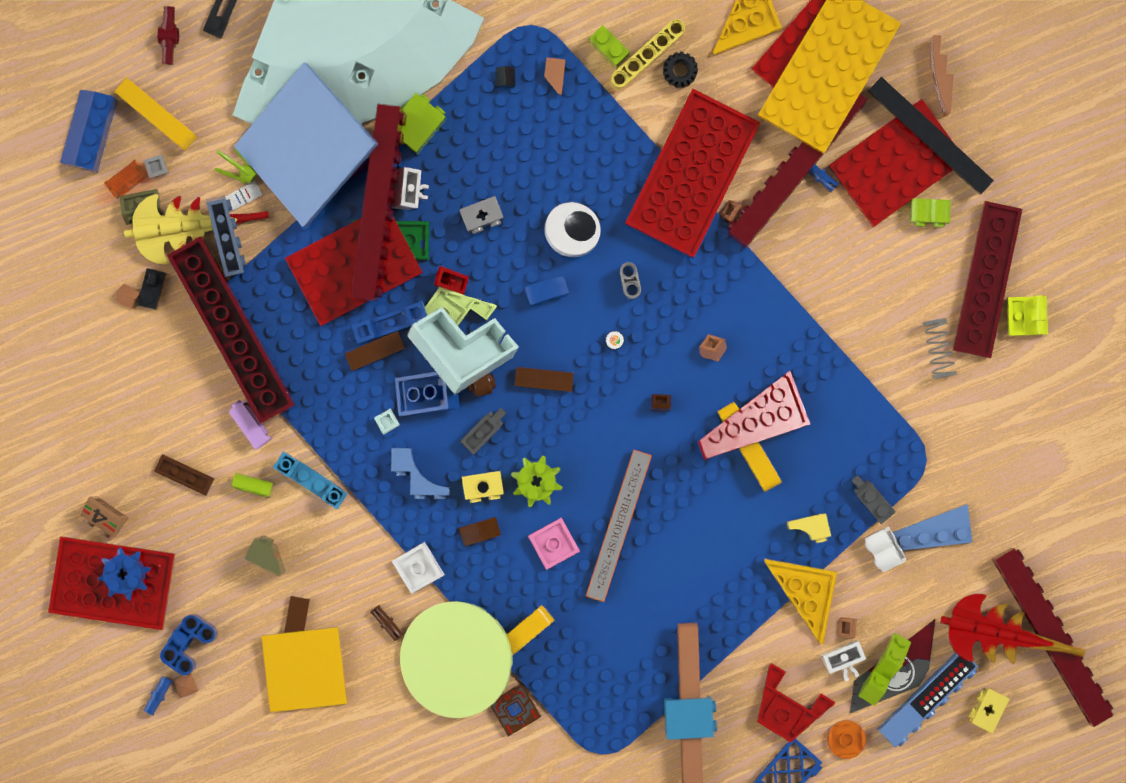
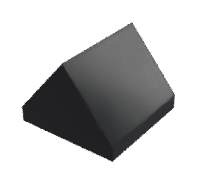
[496,66,515,87]

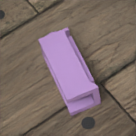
[228,400,273,450]

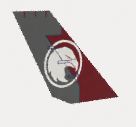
[850,619,935,713]

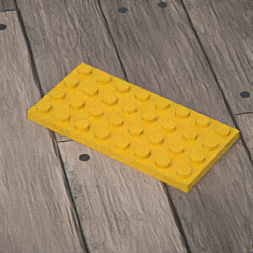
[758,0,902,154]

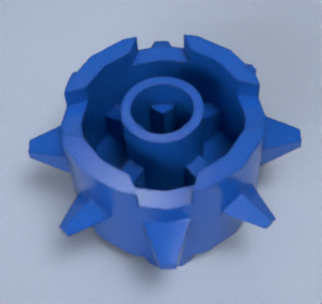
[98,548,151,600]

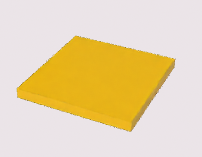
[261,627,347,712]

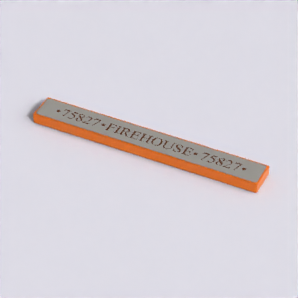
[586,449,652,602]

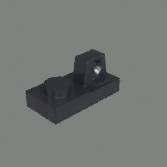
[137,268,166,310]

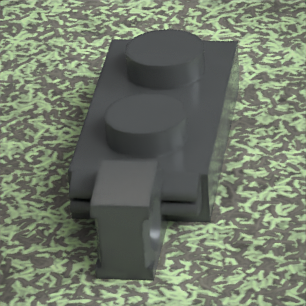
[460,408,507,455]
[851,475,896,524]

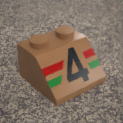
[80,496,128,538]

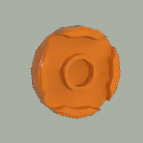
[827,720,866,759]

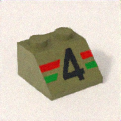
[245,536,286,576]

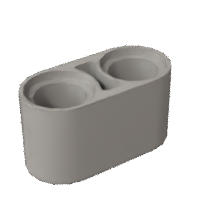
[620,262,641,300]

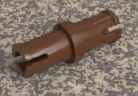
[370,605,404,642]

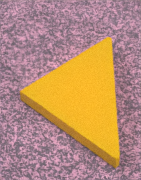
[713,0,782,55]
[764,558,837,645]

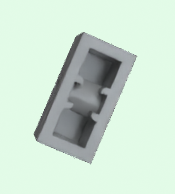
[460,196,504,234]

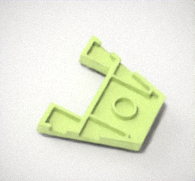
[425,287,497,326]

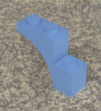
[391,448,450,499]

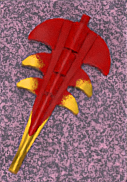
[940,594,1086,664]

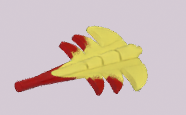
[124,194,269,264]

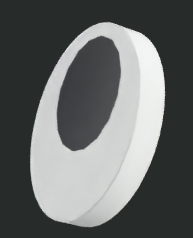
[544,202,601,257]

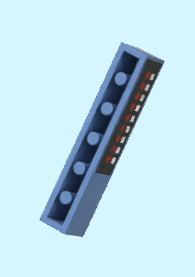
[877,653,978,748]

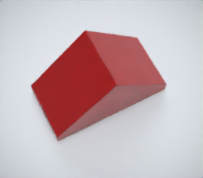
[434,266,469,295]

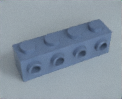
[206,195,246,277]

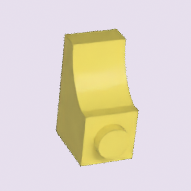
[787,513,831,543]

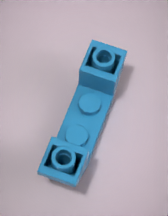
[273,451,348,510]

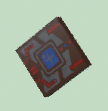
[491,683,541,736]

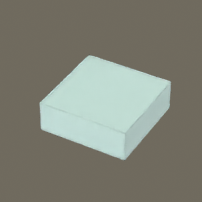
[374,408,400,435]

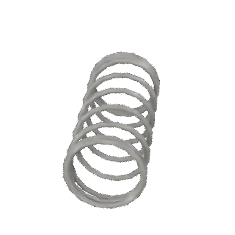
[922,318,957,379]

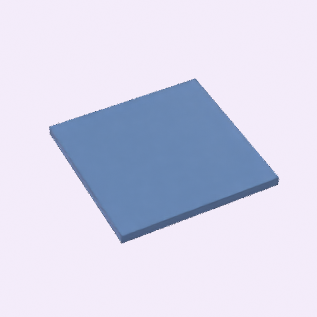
[234,63,378,227]

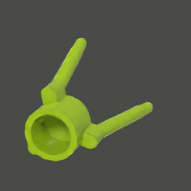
[214,148,257,184]

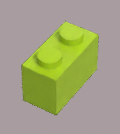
[589,25,630,69]

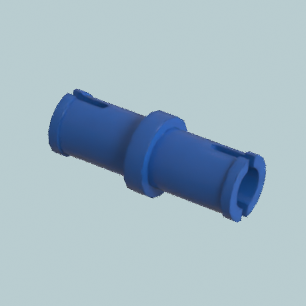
[808,165,839,192]
[143,676,173,716]

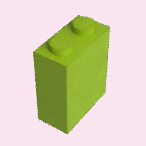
[402,93,447,155]

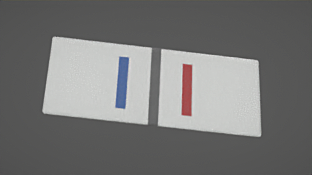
[225,181,262,212]

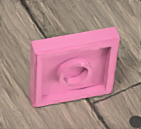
[528,518,580,570]

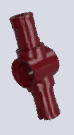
[157,6,179,65]

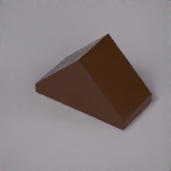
[459,517,501,546]

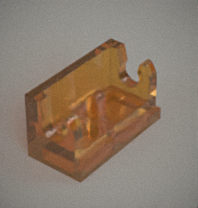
[104,159,148,199]

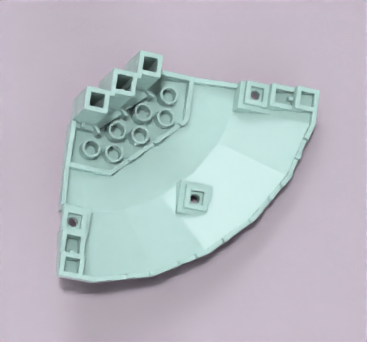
[233,0,484,124]

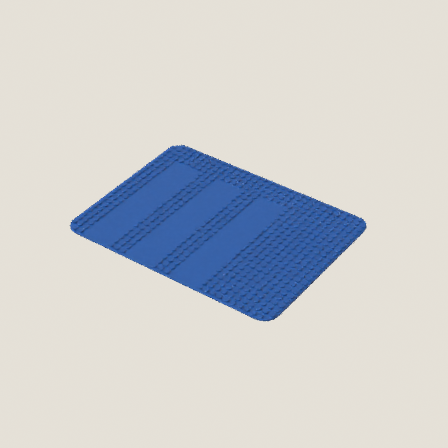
[228,25,927,755]

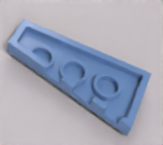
[893,504,972,550]

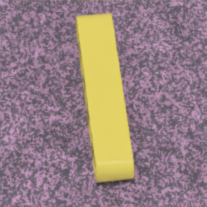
[611,19,685,90]

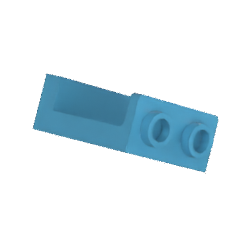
[664,696,717,740]

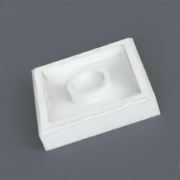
[392,542,445,594]

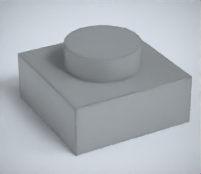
[143,154,169,179]

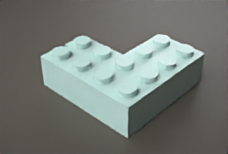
[407,307,519,394]

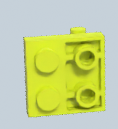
[1007,295,1048,336]

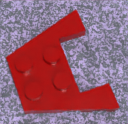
[757,663,836,743]

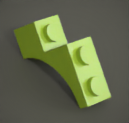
[858,633,911,706]

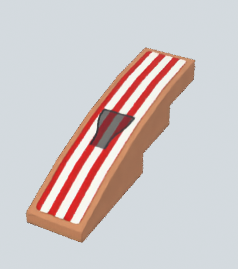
[930,35,954,116]

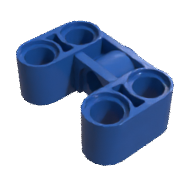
[160,614,218,675]

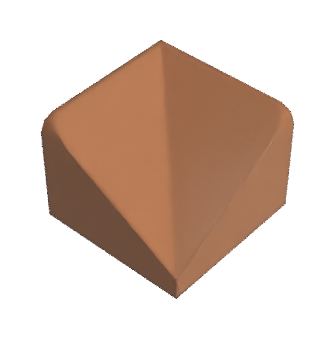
[699,334,727,362]

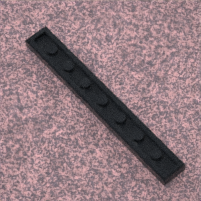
[868,76,994,195]

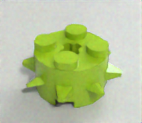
[511,455,563,507]

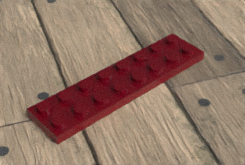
[952,201,1023,359]

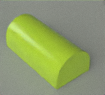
[232,473,274,498]

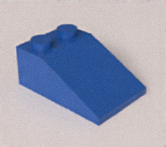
[395,372,460,416]

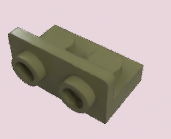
[120,189,163,225]

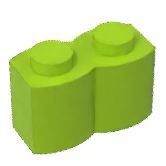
[910,199,951,228]

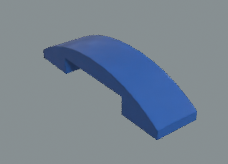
[351,301,428,344]

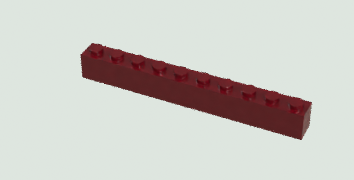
[728,94,868,249]
[992,548,1114,727]

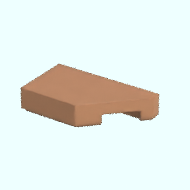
[544,57,565,96]

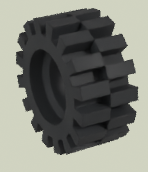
[663,52,698,88]

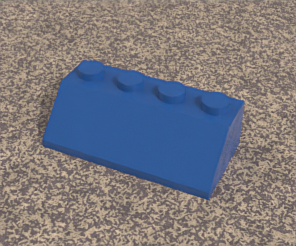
[60,90,118,173]

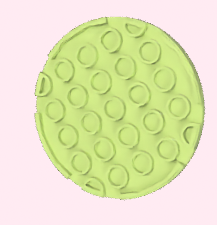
[400,601,512,718]

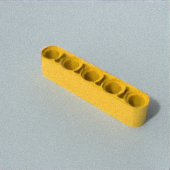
[114,77,197,151]
[717,401,782,492]
[506,605,555,655]

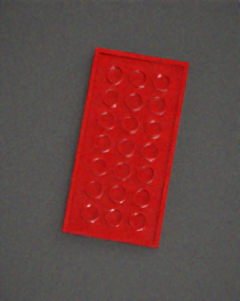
[625,88,761,258]

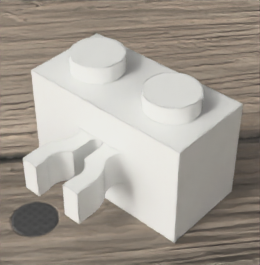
[391,167,429,210]
[821,640,866,682]

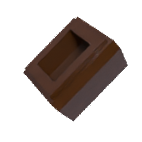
[651,394,671,412]

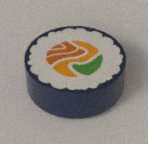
[605,331,624,350]

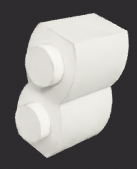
[865,526,906,573]

